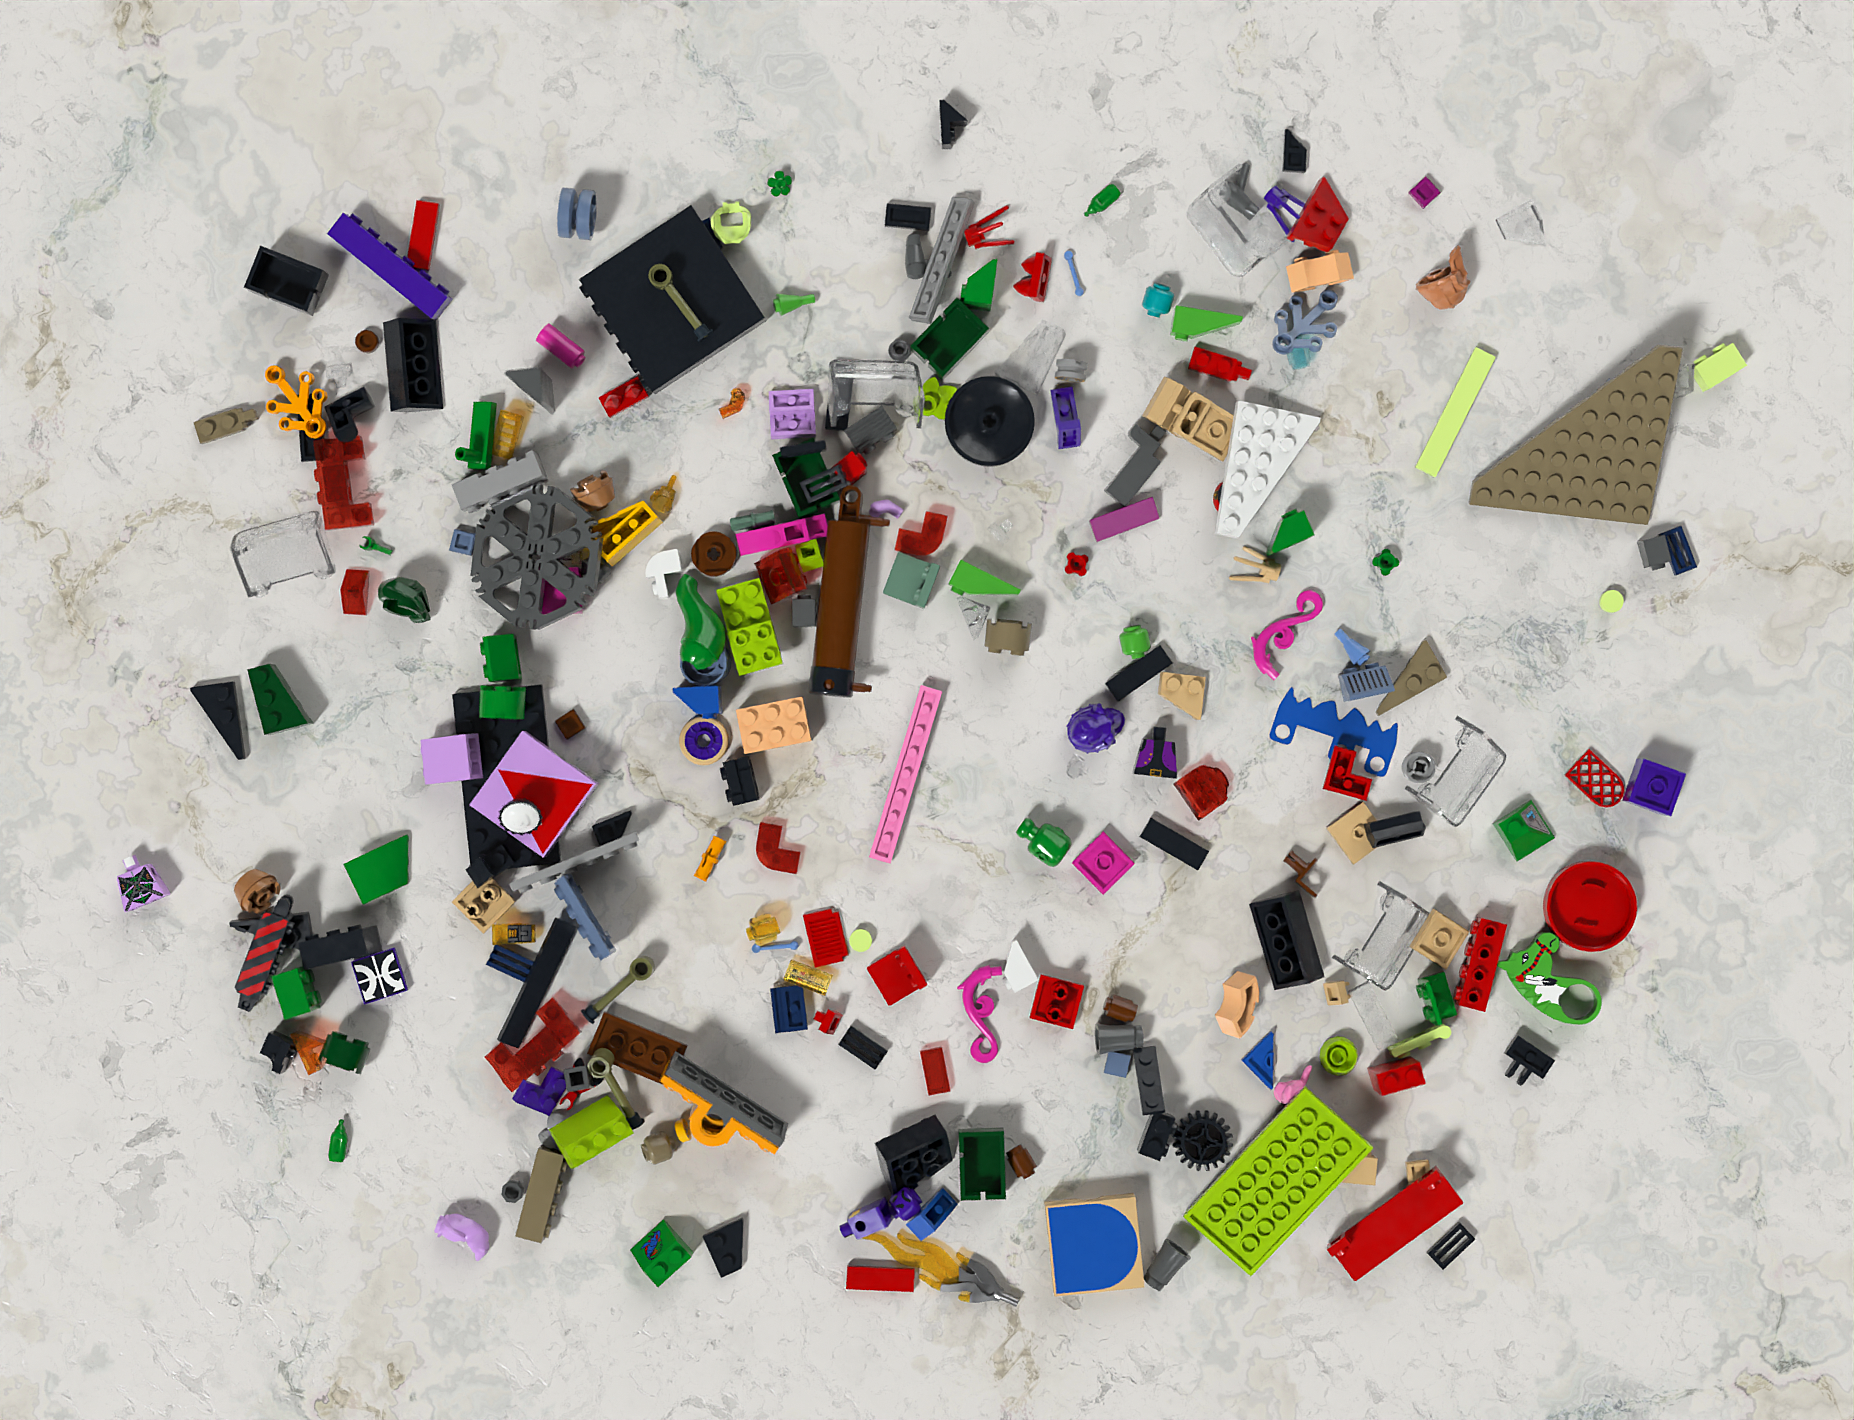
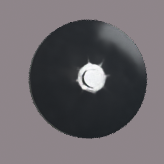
[945,376,1035,467]

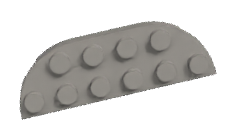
[509,832,639,893]

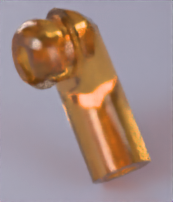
[719,388,745,419]

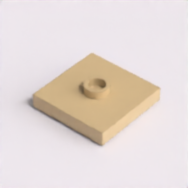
[1326,802,1377,865]
[1409,909,1469,970]

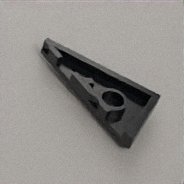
[190,681,246,760]
[229,912,313,950]

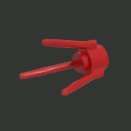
[964,205,1015,249]

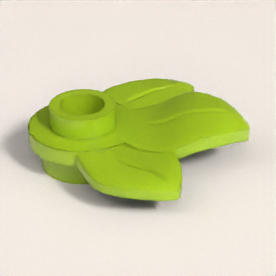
[916,377,957,420]

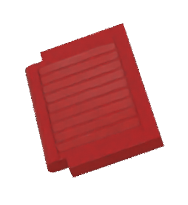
[803,909,849,968]

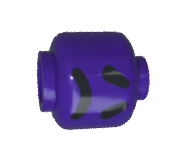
[888,1187,923,1221]

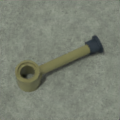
[649,264,713,342]
[581,956,655,1024]
[587,1048,645,1130]

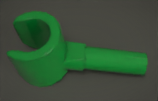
[359,536,392,556]

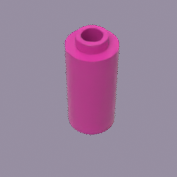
[536,323,586,369]

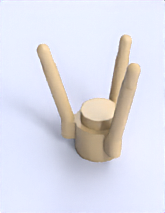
[1229,546,1281,583]

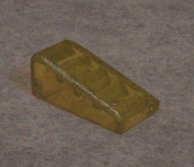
[492,410,524,460]

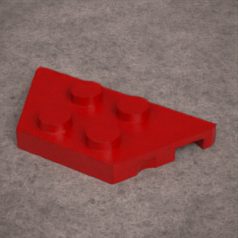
[1286,177,1349,252]

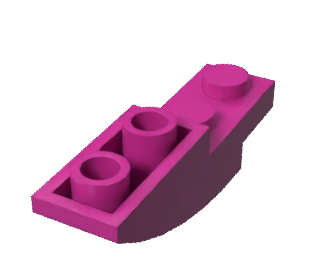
[735,514,827,556]

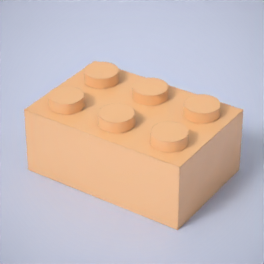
[736,697,812,754]

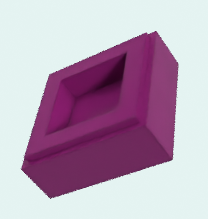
[1408,176,1441,209]

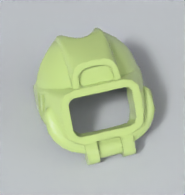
[711,202,751,244]

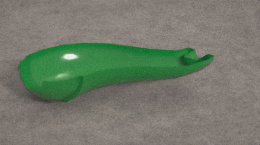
[675,574,726,670]

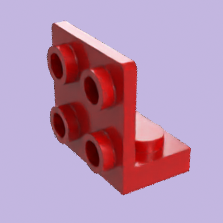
[867,945,928,1006]

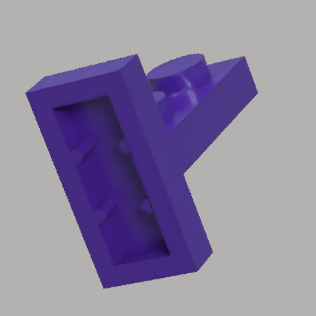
[1050,387,1081,449]

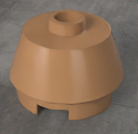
[570,471,615,512]
[234,869,281,914]

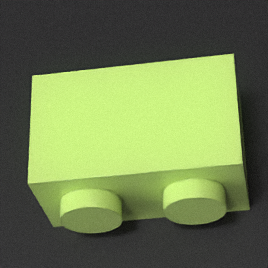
[1689,343,1747,392]

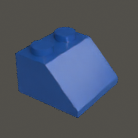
[673,686,722,719]

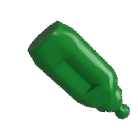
[1084,184,1121,217]
[328,1119,348,1162]

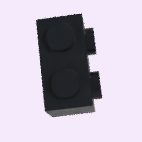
[1137,1113,1177,1161]

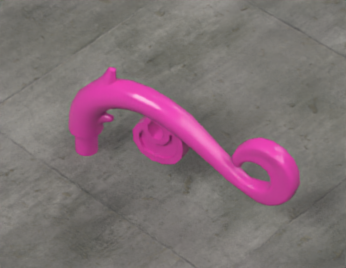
[1251,590,1323,680]
[957,965,1002,1063]

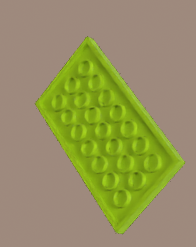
[1183,1086,1373,1276]

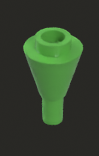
[773,294,815,316]

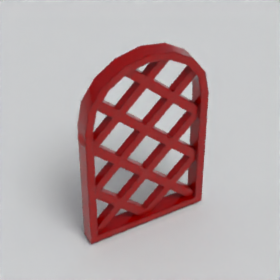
[1564,749,1624,808]

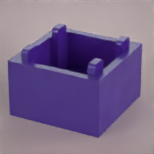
[1622,758,1686,816]

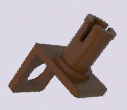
[1283,850,1318,899]

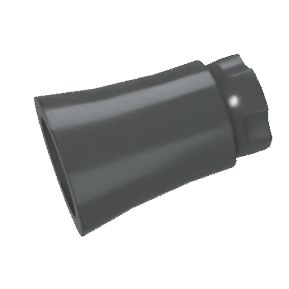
[1095,1024,1144,1055]
[1144,1239,1191,1291]

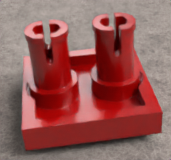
[1029,974,1084,1029]

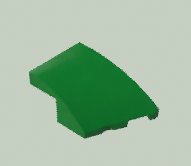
[343,834,409,905]

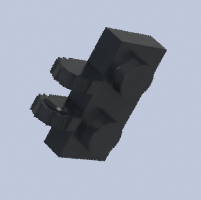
[1504,1035,1555,1086]

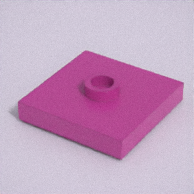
[1071,831,1135,895]

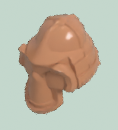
[1416,245,1470,310]

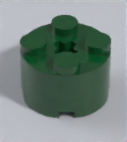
[318,1031,371,1075]

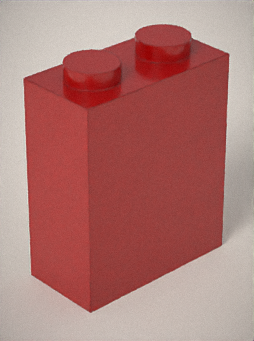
[1367,1056,1426,1096]

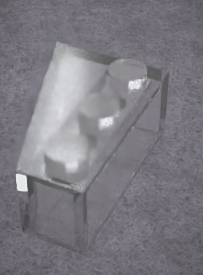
[994,320,1066,395]

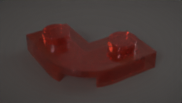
[894,511,948,556]
[756,822,801,874]

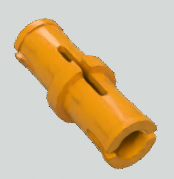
[693,835,726,882]

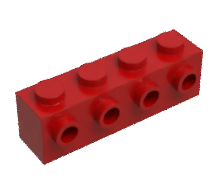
[1453,917,1507,1012]

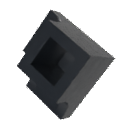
[260,1030,299,1074]

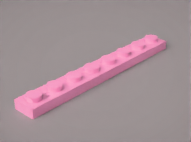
[869,685,942,863]

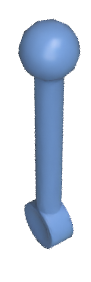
[1064,251,1084,296]
[752,941,799,953]

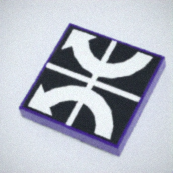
[351,948,409,1005]

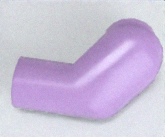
[869,499,904,519]

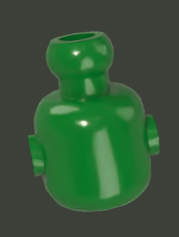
[1016,818,1072,867]

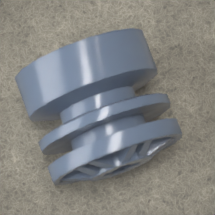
[680,645,731,686]

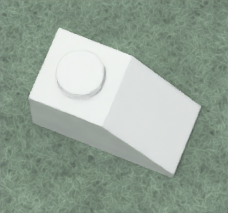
[1002,939,1038,993]

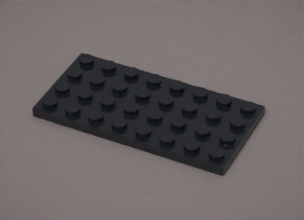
[452,684,561,869]

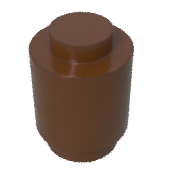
[1103,994,1138,1022]
[1006,1144,1037,1179]

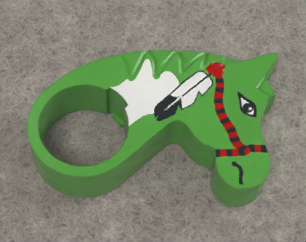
[1497,932,1602,1025]

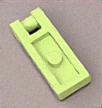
[1387,1024,1451,1059]

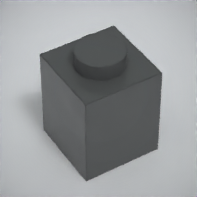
[1637,535,1672,571]
[792,595,816,627]
[564,1065,594,1092]

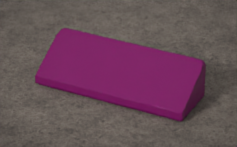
[1089,497,1160,542]

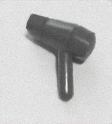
[1219,163,1260,220]
[905,234,952,279]

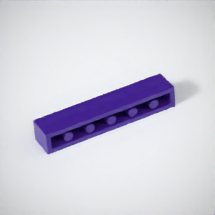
[327,213,453,320]

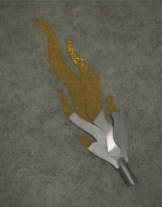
[862,1233,1020,1307]

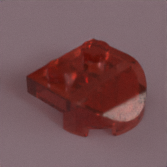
[1173,765,1229,821]

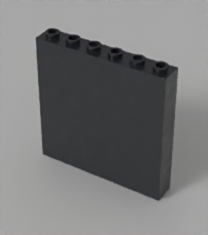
[579,205,767,394]

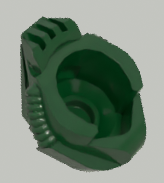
[378,577,431,623]

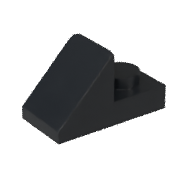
[939,100,968,149]
[465,844,515,888]

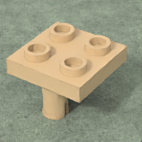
[452,878,516,934]

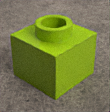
[795,539,824,572]

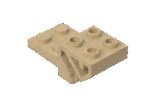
[1142,377,1234,461]

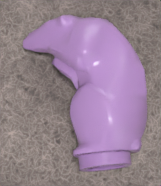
[434,1214,489,1261]

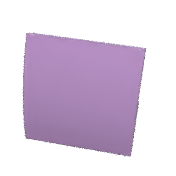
[769,389,816,439]

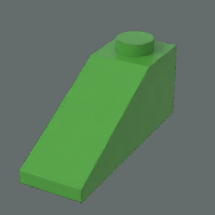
[1170,305,1243,341]
[948,560,1021,596]

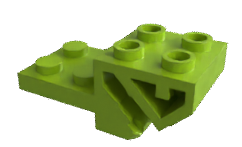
[716,578,783,676]

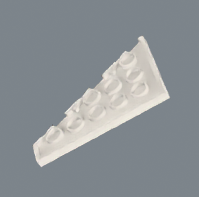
[1215,401,1321,538]

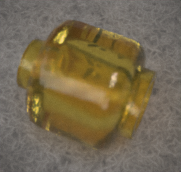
[745,914,780,946]

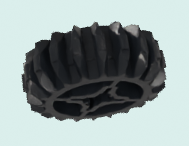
[1172,1110,1233,1171]

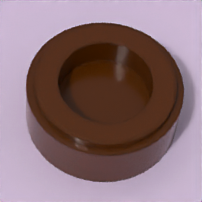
[355,330,379,353]

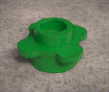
[1372,549,1399,576]

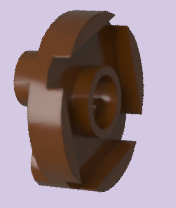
[691,531,737,577]

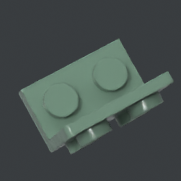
[883,552,940,609]

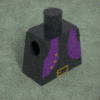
[1132,726,1177,779]

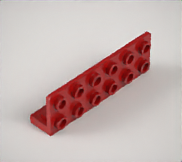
[1327,1166,1463,1281]

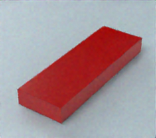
[407,200,440,271]
[846,1265,915,1292]

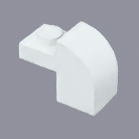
[646,549,683,599]

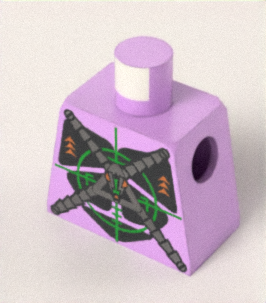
[117,855,171,912]

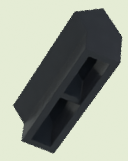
[1364,811,1426,848]

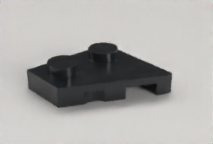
[703,1217,744,1278]

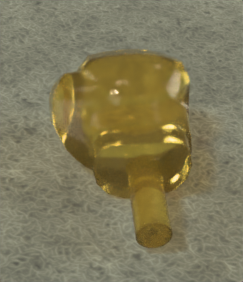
[650,475,677,513]

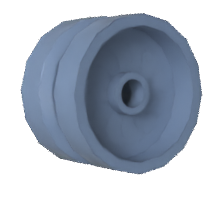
[557,187,597,240]

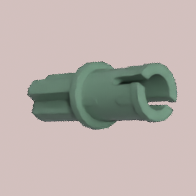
[730,510,775,531]

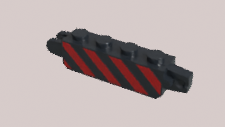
[235,894,295,1012]

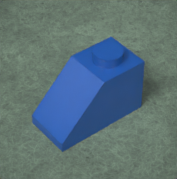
[906,1188,958,1241]

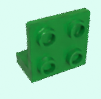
[1416,971,1457,1026]

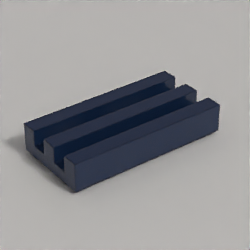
[1659,526,1697,576]
[486,944,534,982]

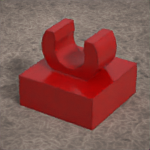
[813,1009,843,1035]

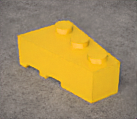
[592,501,663,567]

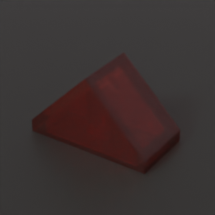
[340,569,370,615]

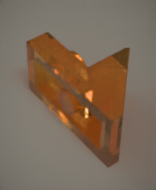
[290,1030,325,1076]

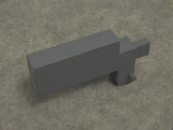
[1104,424,1166,507]

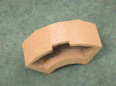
[1286,250,1354,293]
[1215,971,1259,1039]

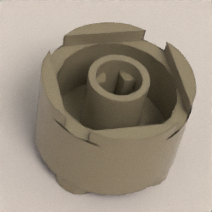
[984,619,1032,656]

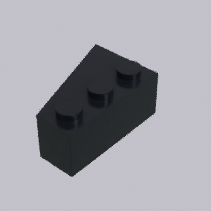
[298,924,383,969]

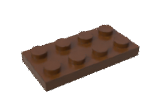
[587,1011,688,1085]

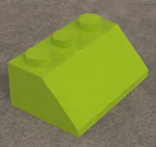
[548,1095,634,1169]

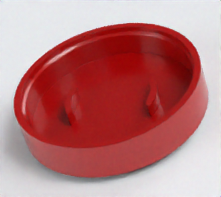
[1543,861,1637,952]

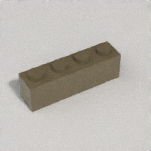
[515,1146,568,1243]

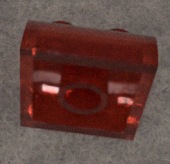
[754,547,808,605]

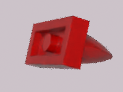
[1013,252,1052,302]
[598,376,649,418]

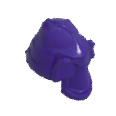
[1066,703,1125,754]

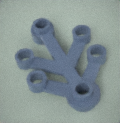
[1272,290,1338,355]

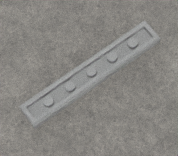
[909,196,975,324]

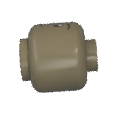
[641,1131,676,1165]

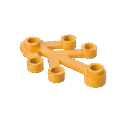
[265,365,328,438]

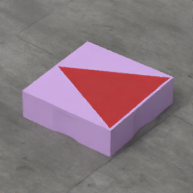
[470,731,599,858]

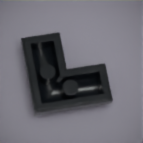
[324,387,375,442]

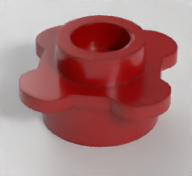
[1065,552,1089,576]

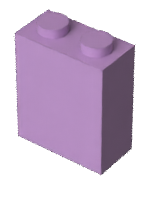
[421,733,483,785]

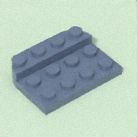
[554,874,616,961]

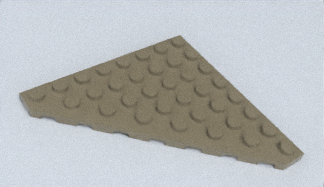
[1469,345,1683,525]

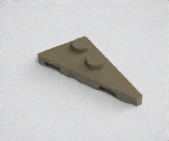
[1376,640,1447,716]

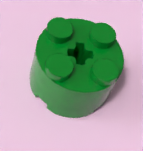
[479,685,526,719]

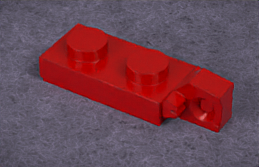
[1188,347,1252,382]

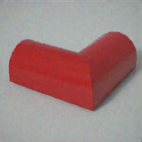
[1322,745,1372,801]

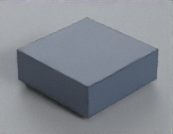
[449,529,476,556]
[1104,1052,1131,1078]

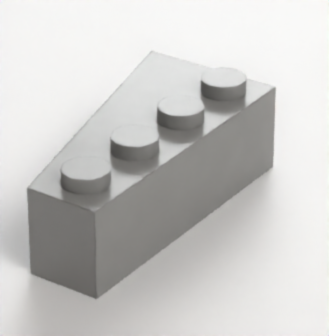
[451,450,548,513]

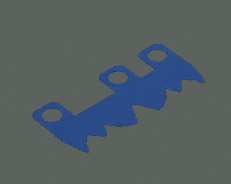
[1269,687,1398,777]

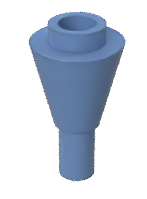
[1334,629,1370,666]

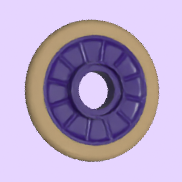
[679,716,728,765]

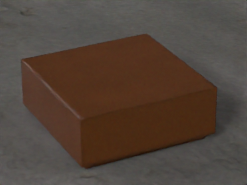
[555,709,586,740]

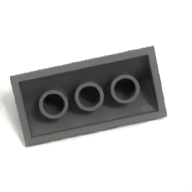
[505,367,555,414]

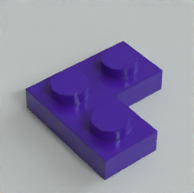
[512,1066,566,1116]

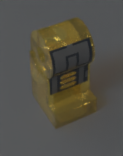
[492,923,536,945]

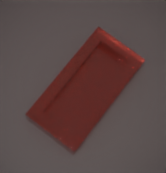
[920,1046,951,1096]

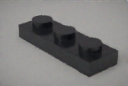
[1133,1046,1165,1116]

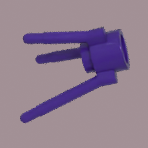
[1264,186,1305,242]

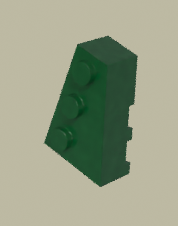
[247,664,314,735]

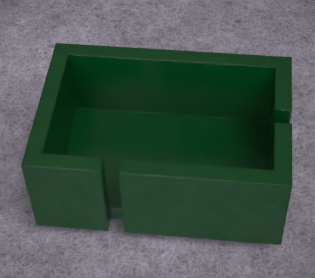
[910,298,990,381]
[772,437,840,519]
[958,1127,1006,1201]

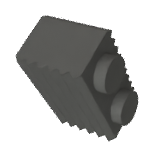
[844,406,897,455]

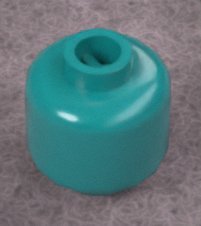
[1142,283,1174,318]

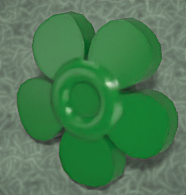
[767,171,792,197]

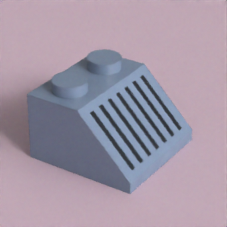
[1338,662,1395,702]

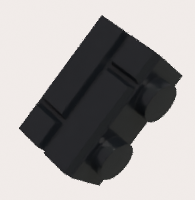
[720,756,760,806]

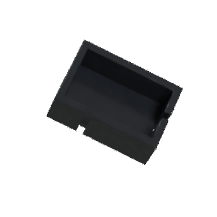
[244,245,329,316]

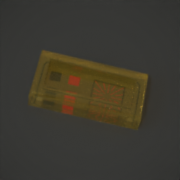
[783,959,833,996]

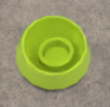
[1319,1036,1358,1076]

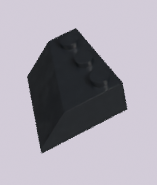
[875,1115,953,1195]

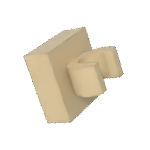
[1323,981,1352,1005]

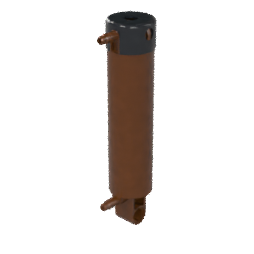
[808,485,890,698]

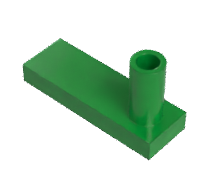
[455,402,497,470]

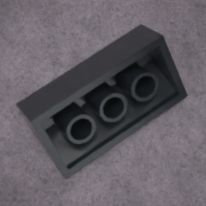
[383,318,443,412]
[1249,890,1325,990]

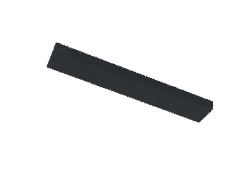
[497,917,577,1049]

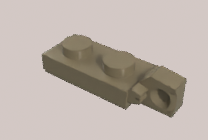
[193,408,259,444]

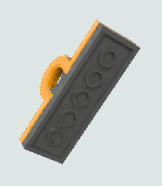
[660,1051,788,1155]

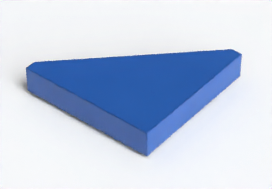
[1241,1031,1274,1090]

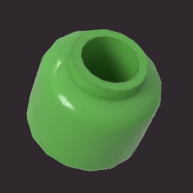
[1119,625,1151,659]

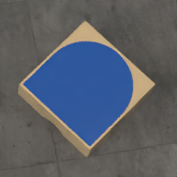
[1044,1193,1145,1297]

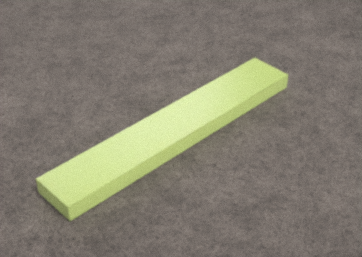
[1415,347,1496,477]

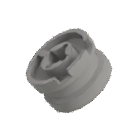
[1054,359,1088,382]
[1402,752,1436,783]

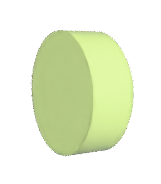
[1599,590,1624,613]
[849,929,872,952]

